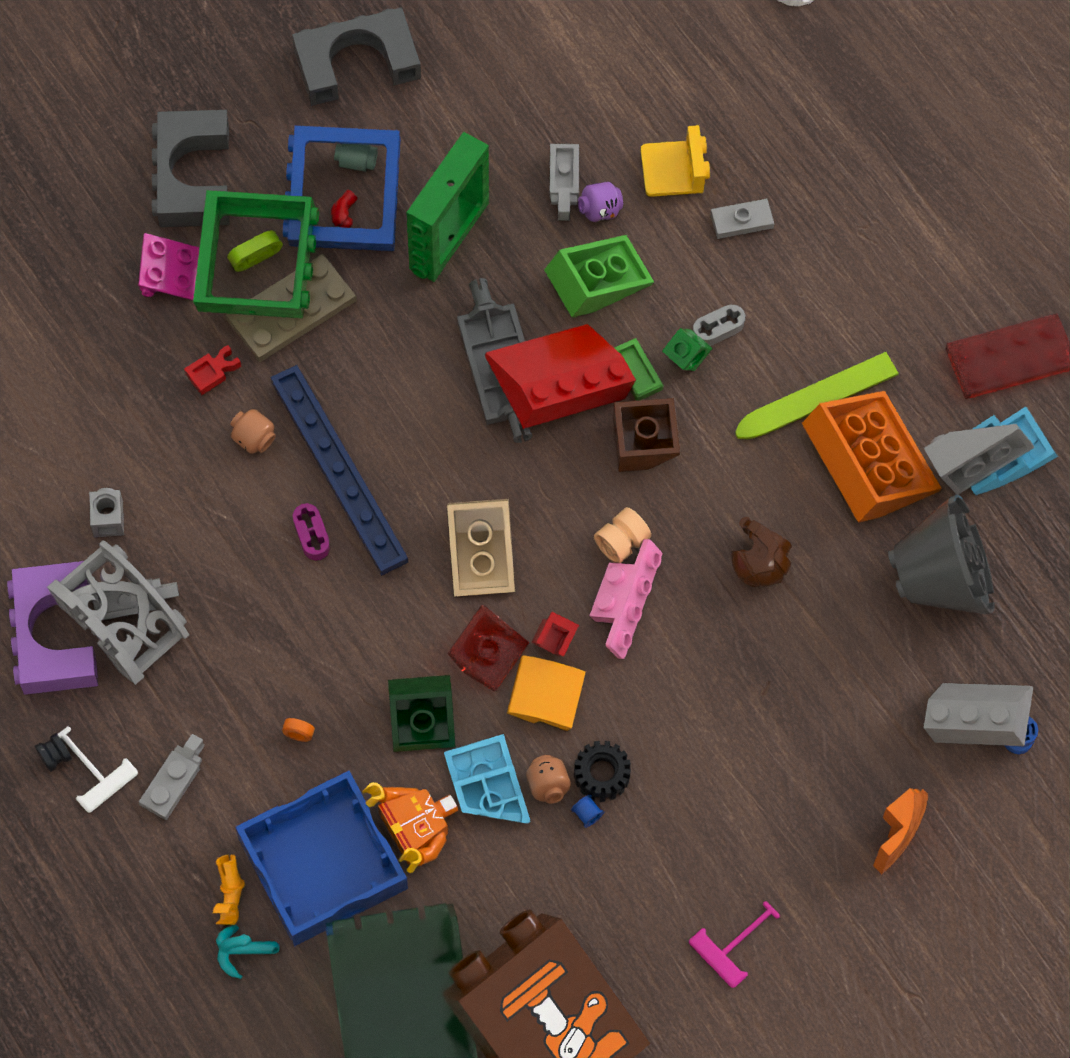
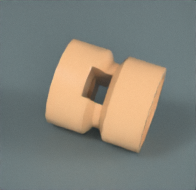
[594,507,651,563]

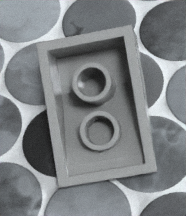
[924,424,1035,495]

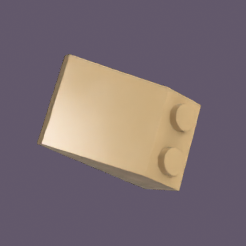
[447,499,515,596]

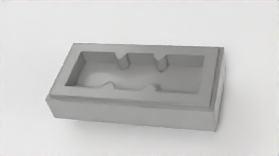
[710,199,774,239]

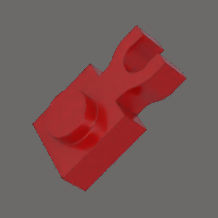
[184,345,241,396]

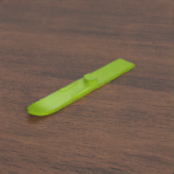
[735,352,899,439]

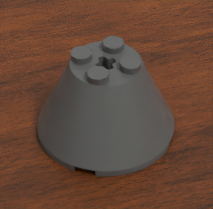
[888,495,995,614]

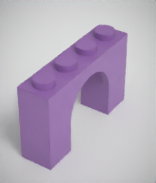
[7,561,98,695]

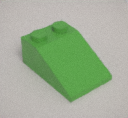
[544,235,654,317]

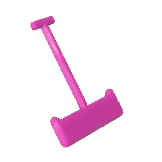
[689,901,780,988]

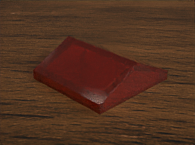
[447,605,530,691]

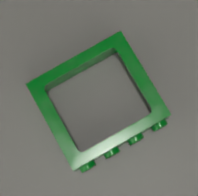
[406,132,489,282]
[193,190,319,318]

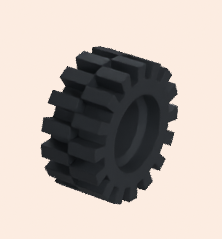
[574,740,631,802]

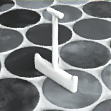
[58,726,138,813]

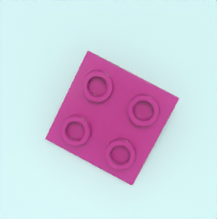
[138,233,199,300]

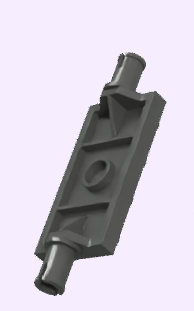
[457,278,533,443]

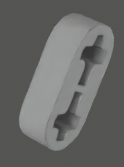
[693,305,745,346]

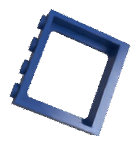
[283,126,401,251]

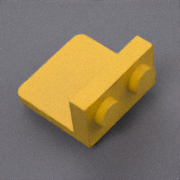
[640,125,710,197]

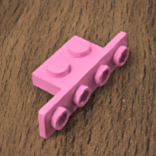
[589,539,662,659]

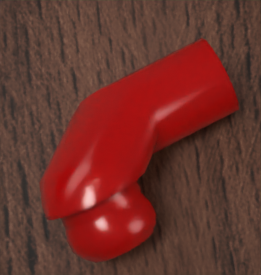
[331,190,358,228]

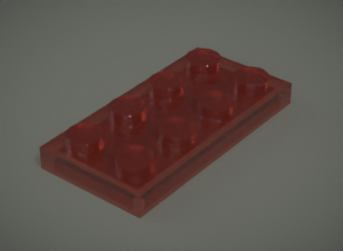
[945,313,1070,399]

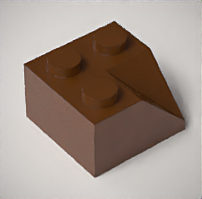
[613,398,680,472]

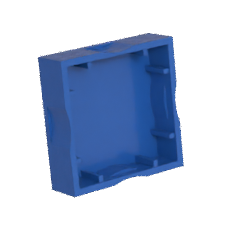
[235,771,408,946]

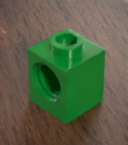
[662,328,713,371]

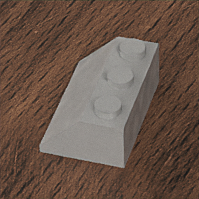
[923,683,1033,746]

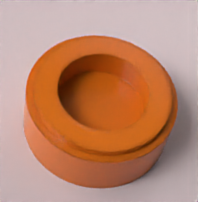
[282,718,315,742]

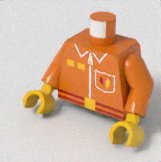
[362,782,458,873]

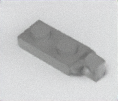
[550,144,579,221]
[93,578,179,620]
[139,734,205,820]

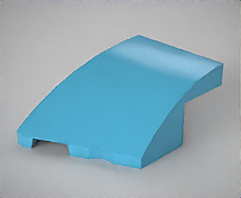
[971,407,1058,495]
[444,734,531,823]

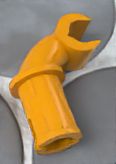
[213,854,245,925]

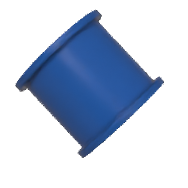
[571,795,604,828]

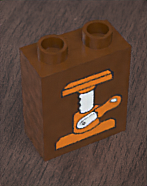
[441,909,650,1058]

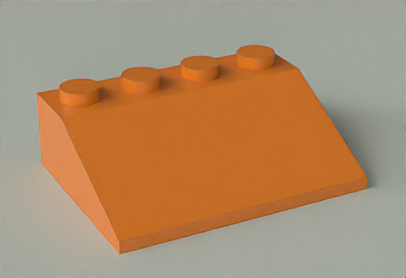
[802,391,942,523]

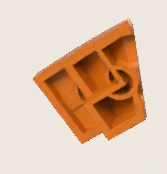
[873,788,928,875]

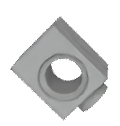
[89,488,124,537]

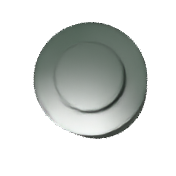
[334,143,378,172]

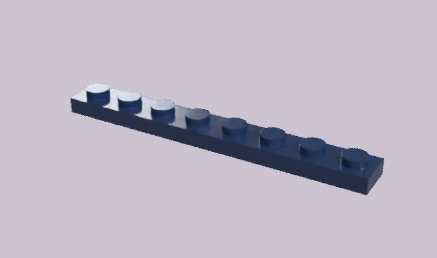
[270,365,408,576]

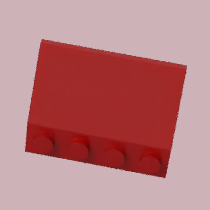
[485,324,636,429]

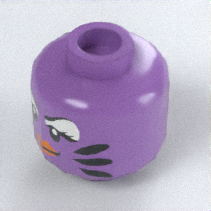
[578,182,623,222]

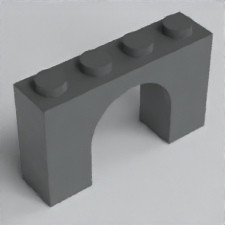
[292,7,421,106]
[152,110,230,227]

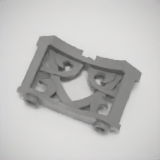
[47,540,189,685]

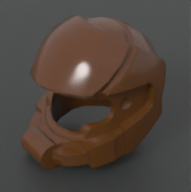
[731,517,792,587]

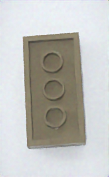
[226,254,357,363]

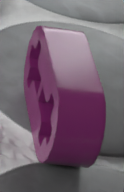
[293,503,330,561]

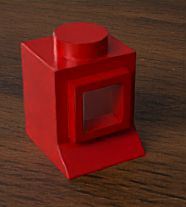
[531,612,579,656]

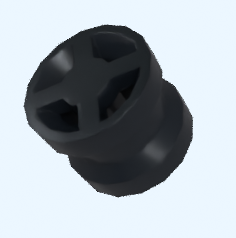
[34,733,72,772]

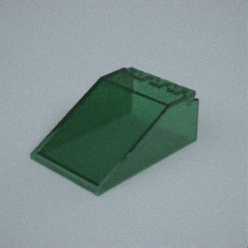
[325,903,478,1058]

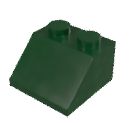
[388,675,456,752]

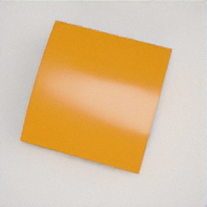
[507,655,586,731]

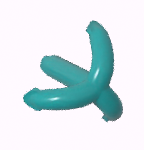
[216,925,280,979]

